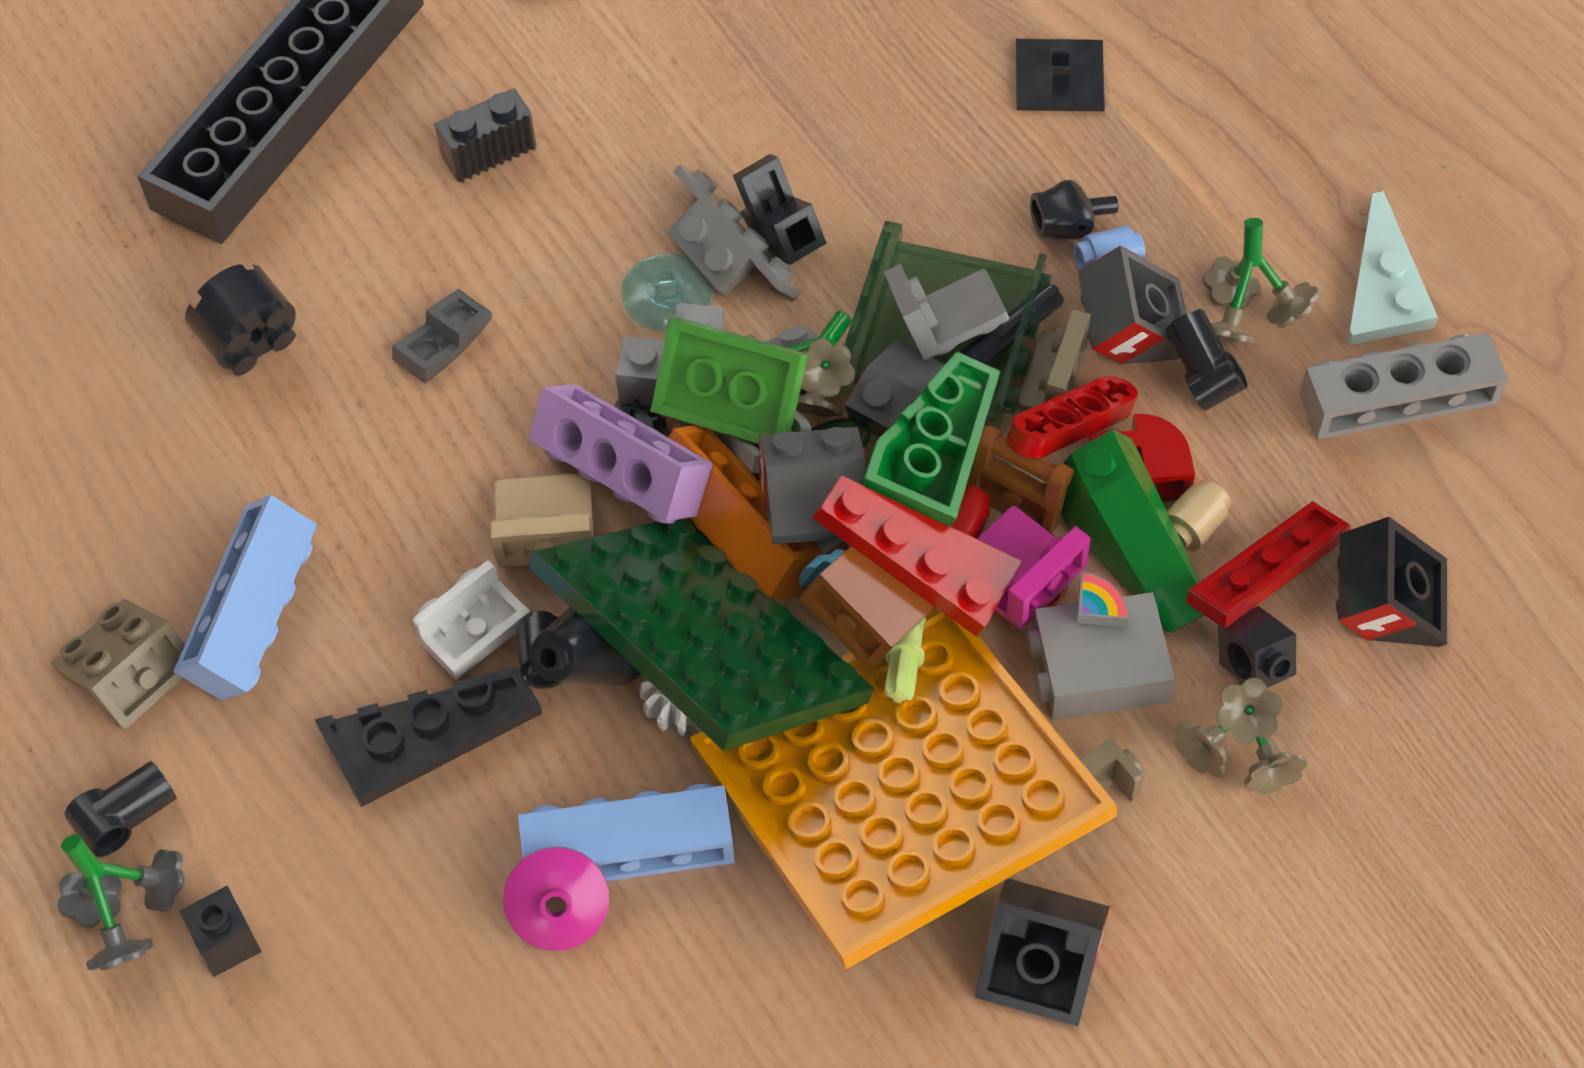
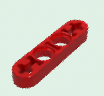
[1006,376,1138,459]

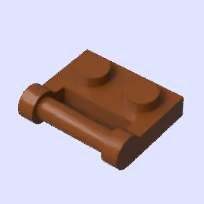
[968,424,1075,533]

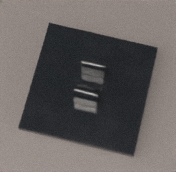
[1016,39,1105,112]

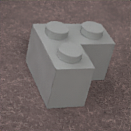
[615,303,726,407]

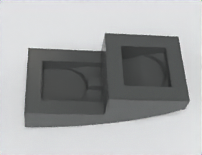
[392,289,492,383]

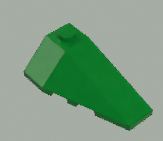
[862,352,1000,527]
[1061,429,1205,633]

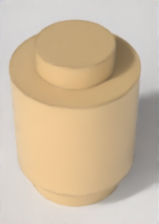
[1167,479,1231,551]

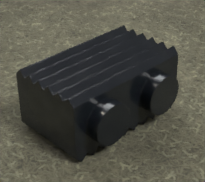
[434,88,537,183]

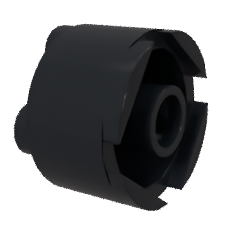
[185,264,296,376]

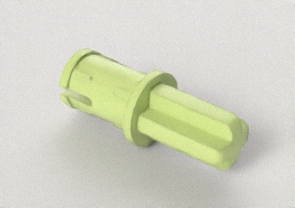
[884,617,926,703]

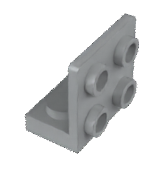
[884,264,1009,360]

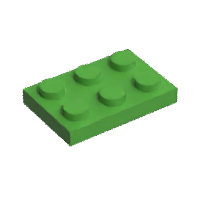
[651,317,808,444]

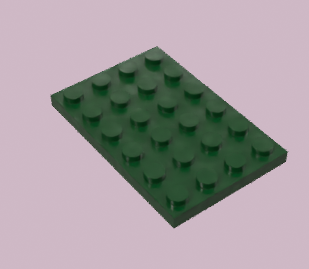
[529,519,874,751]

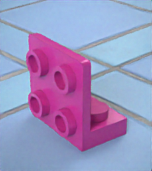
[977,506,1091,630]

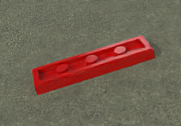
[1186,501,1351,629]

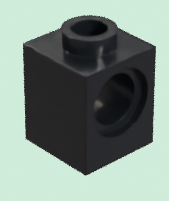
[1218,606,1297,688]
[179,885,262,977]

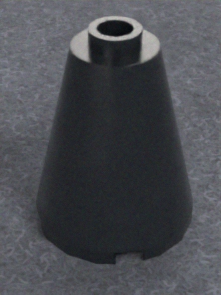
[531,607,642,686]

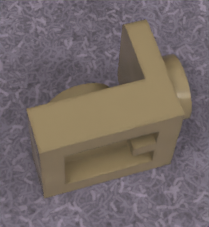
[1080,738,1143,801]

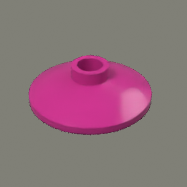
[503,847,609,950]

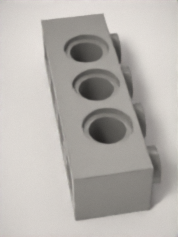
[1300,332,1508,440]

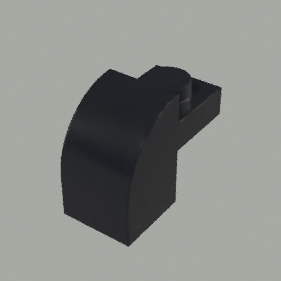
[733,154,827,265]

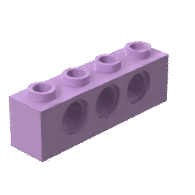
[528,384,713,524]

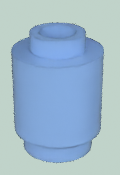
[1074,225,1145,271]

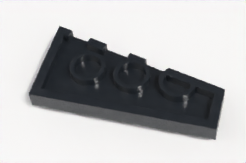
[314,666,542,807]

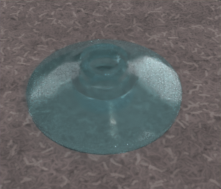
[621,253,713,331]

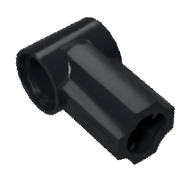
[1165,309,1248,411]
[64,761,178,857]

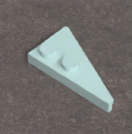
[1347,191,1438,346]

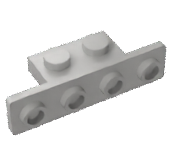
[667,165,801,299]

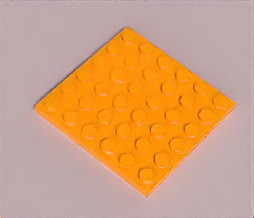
[690,608,1117,970]

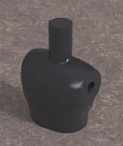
[1030,180,1119,239]

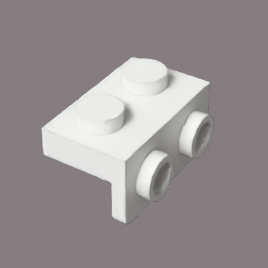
[412,561,531,681]

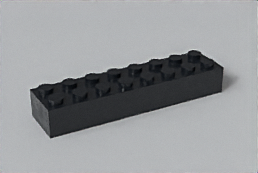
[137,0,424,244]

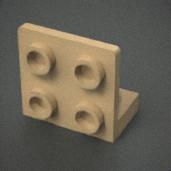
[491,473,594,568]

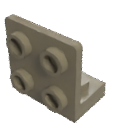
[51,599,185,731]

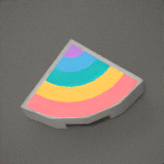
[1077,571,1129,628]

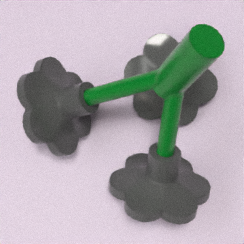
[58,834,184,970]

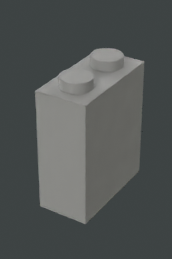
[1026,592,1175,720]

